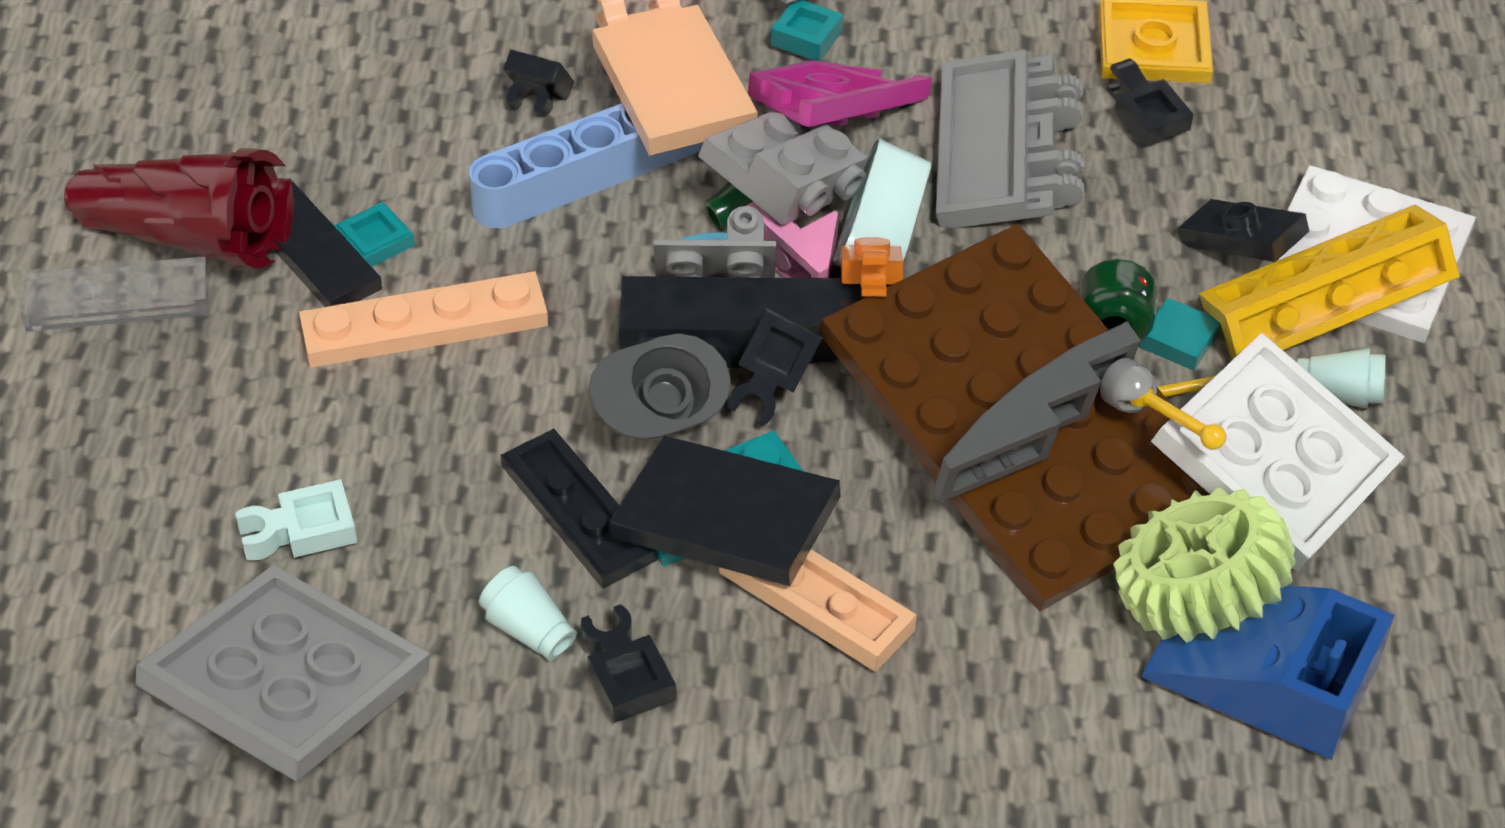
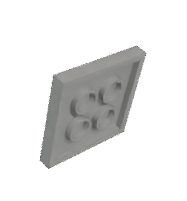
[136,565,430,782]

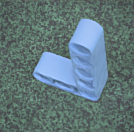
[469,103,704,228]

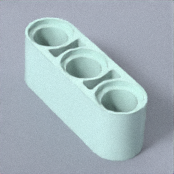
[833,138,931,267]

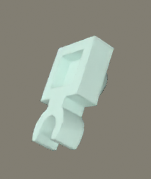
[235,479,357,560]

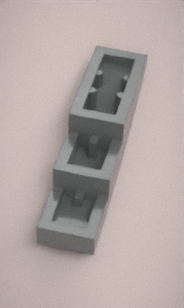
[933,322,1141,503]

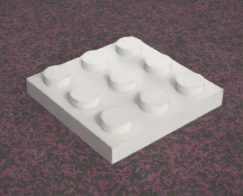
[1259,165,1476,343]
[1151,333,1405,572]

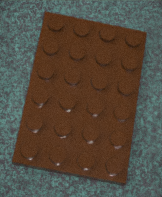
[819,223,1210,611]

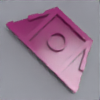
[748,60,932,127]

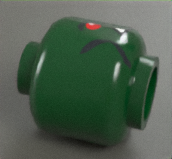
[1079,259,1157,341]

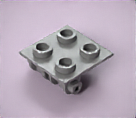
[653,206,776,278]

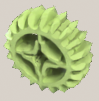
[1113,487,1296,643]

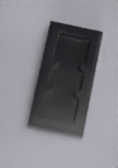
[1177,199,1310,262]

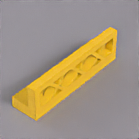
[1199,204,1460,359]

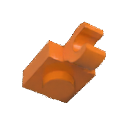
[840,237,904,297]

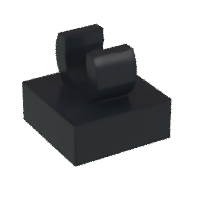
[503,49,575,118]

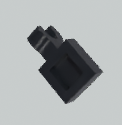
[1106,58,1194,147]

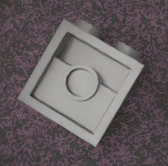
[698,110,869,225]

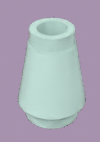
[1297,348,1386,409]
[479,566,577,661]

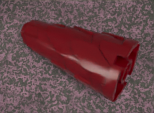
[64,148,294,269]

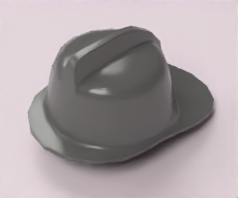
[589,333,731,440]

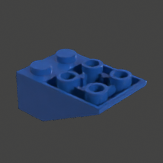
[1142,585,1395,760]

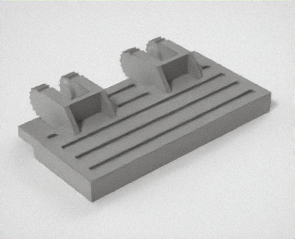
[936,50,1084,228]

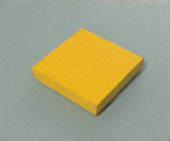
[1099,0,1213,83]

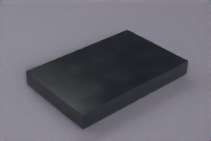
[609,435,841,587]

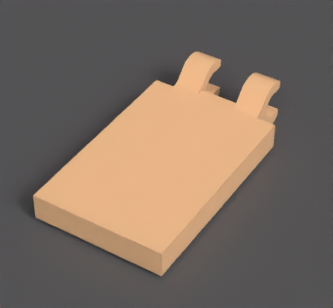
[593,0,758,156]

